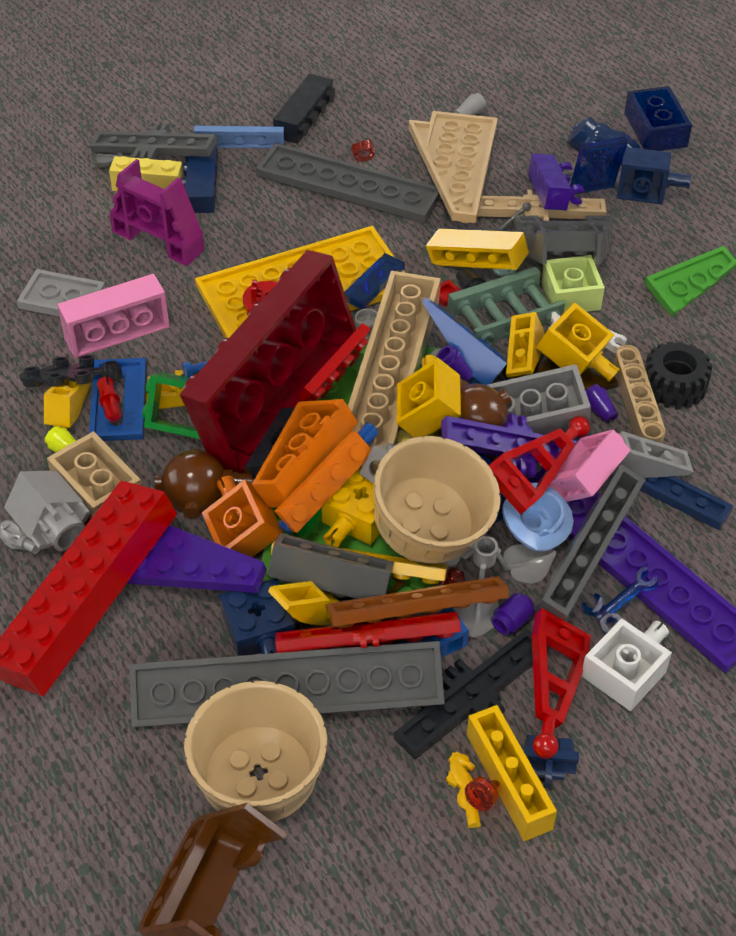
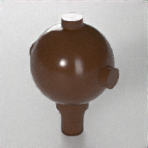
[440,367,512,434]
[155,449,254,519]

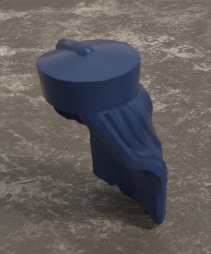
[567,117,640,165]

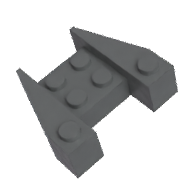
[514,215,613,265]

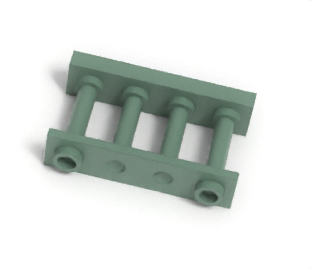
[448,267,565,345]

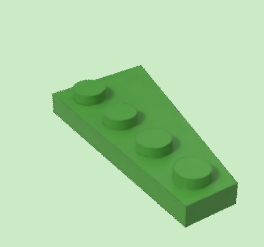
[644,246,736,317]

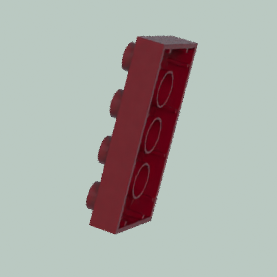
[180,249,356,473]

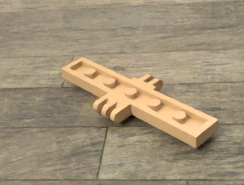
[477,190,607,221]

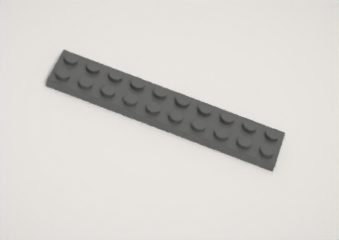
[129,641,444,727]

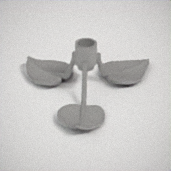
[443,536,556,638]

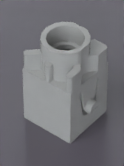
[4,470,91,552]

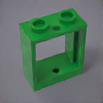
[142,372,200,439]

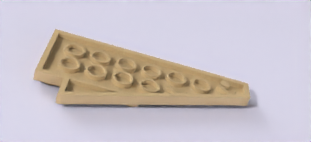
[409,111,498,223]

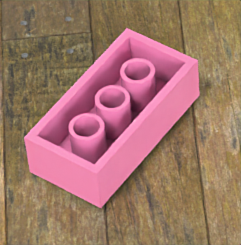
[57,274,170,358]

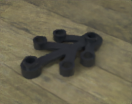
[19,355,123,387]

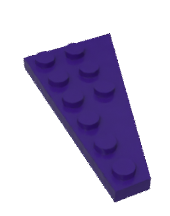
[127,525,267,593]

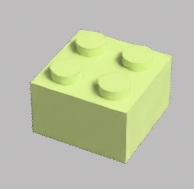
[541,255,605,313]

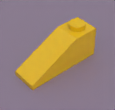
[506,312,545,377]
[44,375,93,429]

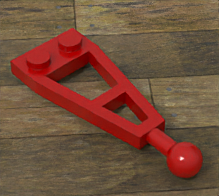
[488,416,590,515]
[532,608,591,759]

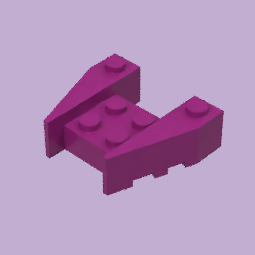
[110,159,204,266]

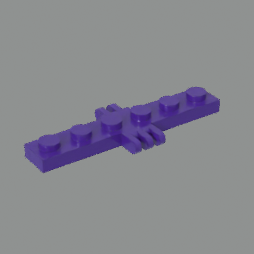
[441,413,578,478]

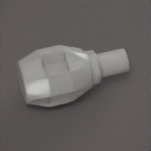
[0,520,41,554]

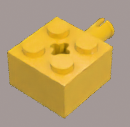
[536,302,620,382]
[396,355,461,438]
[322,468,380,548]

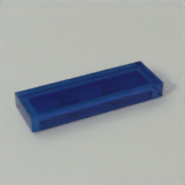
[344,253,405,309]

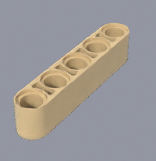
[614,345,665,444]

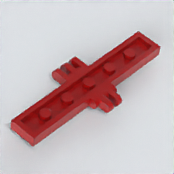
[275,612,461,653]

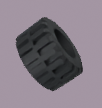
[645,341,712,410]

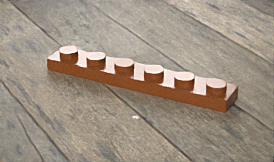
[326,576,509,628]

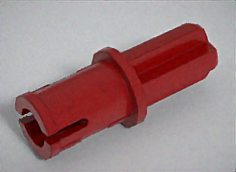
[97,377,122,423]

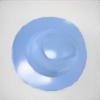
[502,483,574,551]

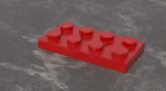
[294,323,371,407]

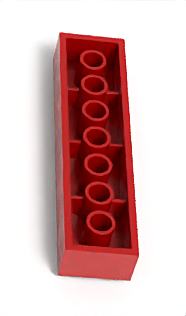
[0,480,177,697]

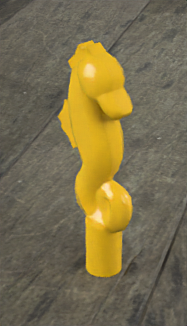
[446,751,483,828]

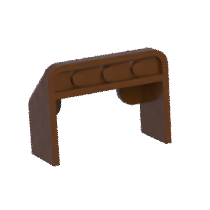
[139,803,287,936]

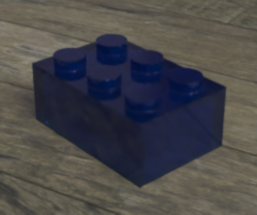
[624,86,692,151]

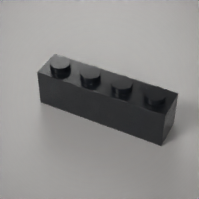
[273,74,335,144]

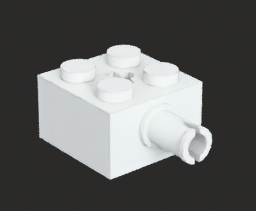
[581,618,672,711]

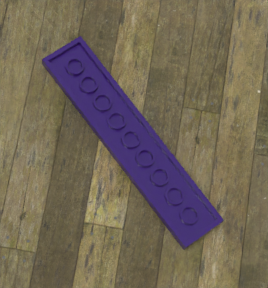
[528,468,736,674]

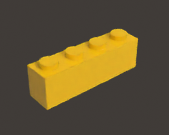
[426,229,529,270]
[467,705,557,842]

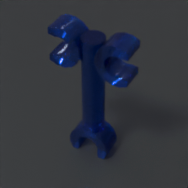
[582,566,659,634]

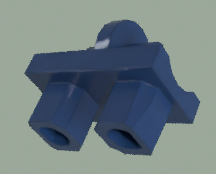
[521,735,579,788]

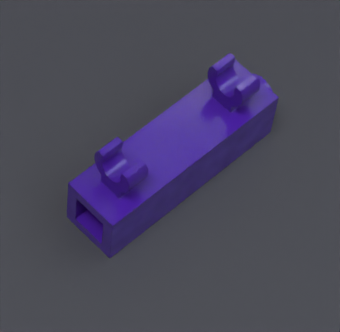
[528,153,585,211]

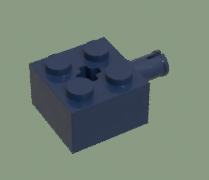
[617,147,692,205]
[219,578,295,656]

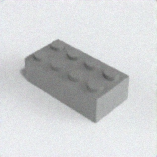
[487,364,591,435]

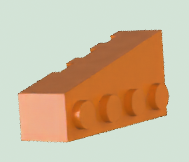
[252,399,358,507]

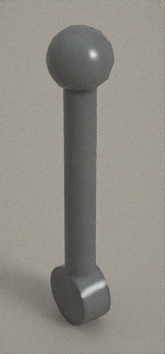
[492,202,531,231]

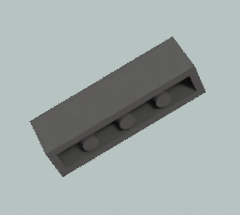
[268,533,394,599]

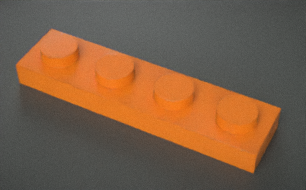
[275,431,371,533]

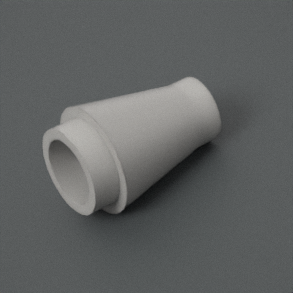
[454,93,487,115]

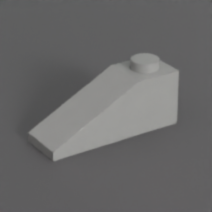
[612,431,694,478]

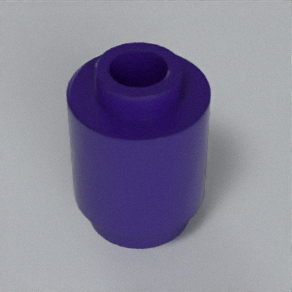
[491,593,534,635]

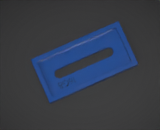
[89,358,147,441]

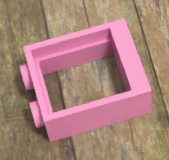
[549,430,630,502]

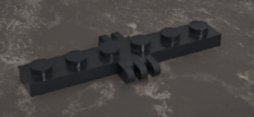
[394,628,548,759]

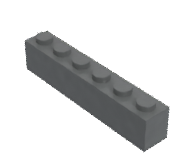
[533,464,646,620]

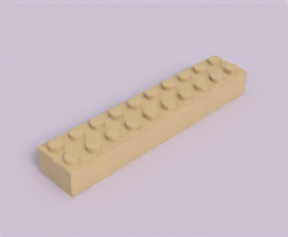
[348,271,441,475]

